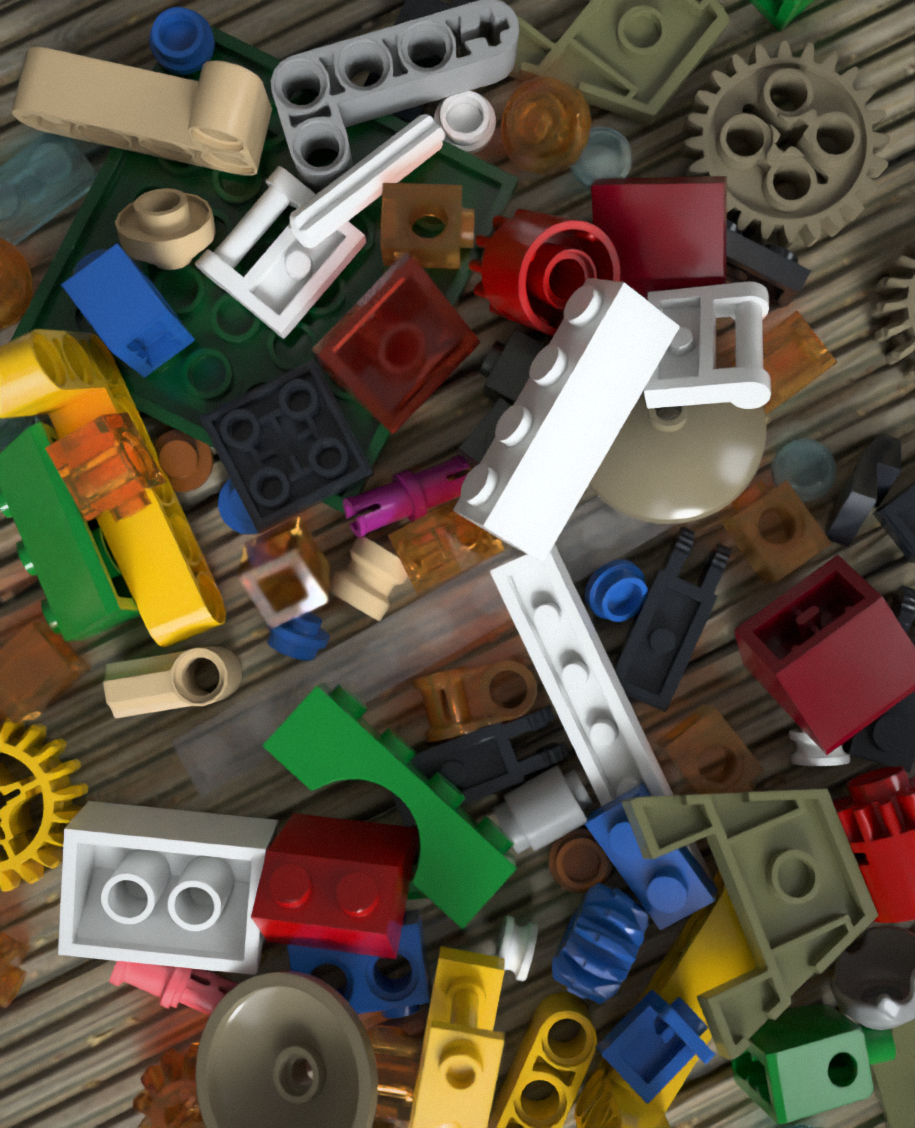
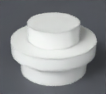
[434,91,496,154]

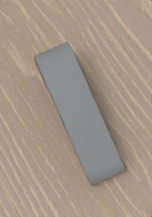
[271,0,519,194]

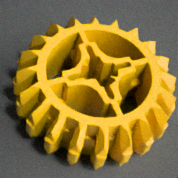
[0,716,89,892]

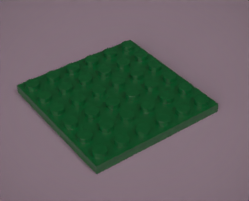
[10,25,519,514]

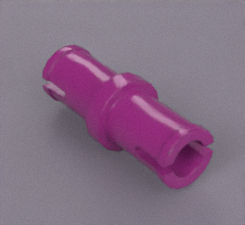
[343,455,470,537]

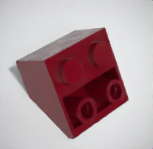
[734,554,915,756]

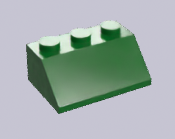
[0,422,141,642]

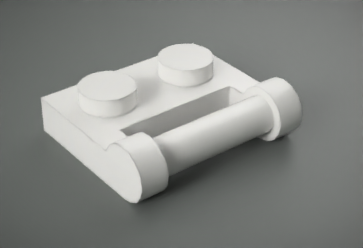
[195,166,367,339]
[644,282,771,409]

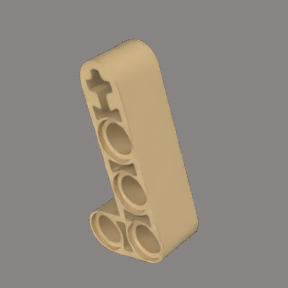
[12,47,272,176]

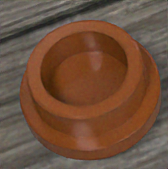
[153,429,214,493]
[548,828,612,894]

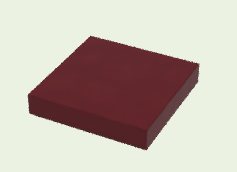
[591,176,727,301]

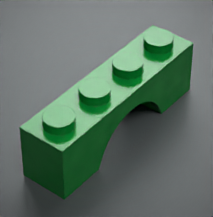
[262,682,517,929]

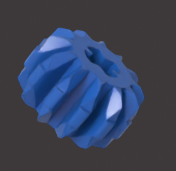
[551,883,648,1004]

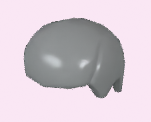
[830,926,915,1030]

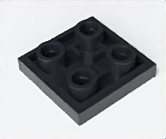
[199,359,374,533]

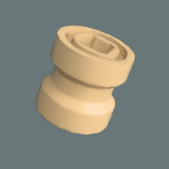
[326,536,413,621]

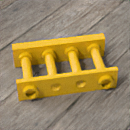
[407,946,505,1128]

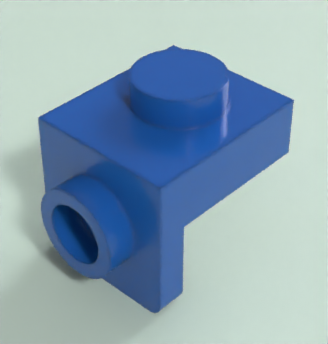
[595,989,716,1104]

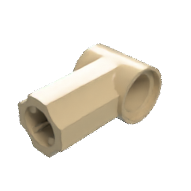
[103,646,242,719]

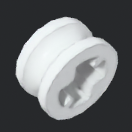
[789,729,850,766]
[494,915,538,982]

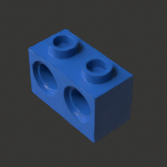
[61,243,195,378]
[287,909,431,1018]

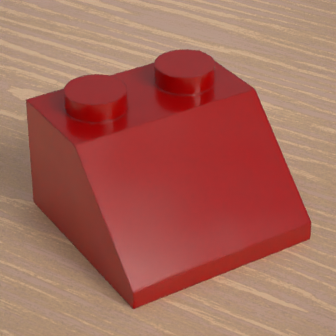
[251,813,419,959]

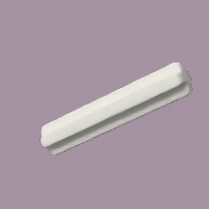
[288,114,445,248]

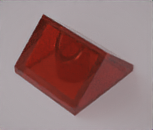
[312,252,481,434]

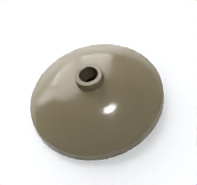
[589,354,766,524]
[196,971,378,1128]

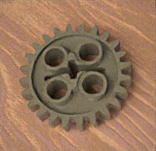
[680,40,890,249]

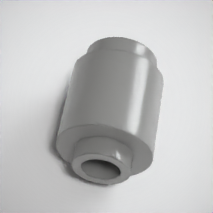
[493,765,594,854]

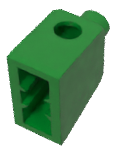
[731,1004,896,1125]

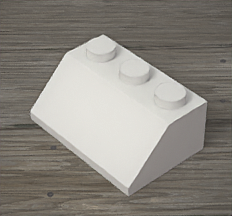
[58,801,279,975]

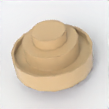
[115,188,216,270]

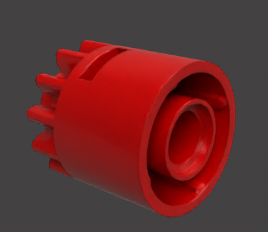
[468,209,620,336]
[832,766,915,923]

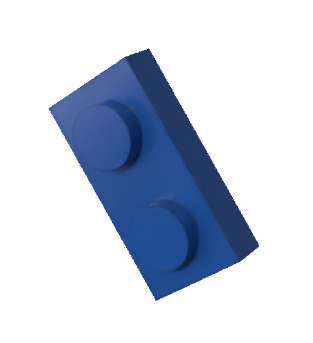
[585,783,718,930]

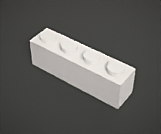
[453,278,680,562]

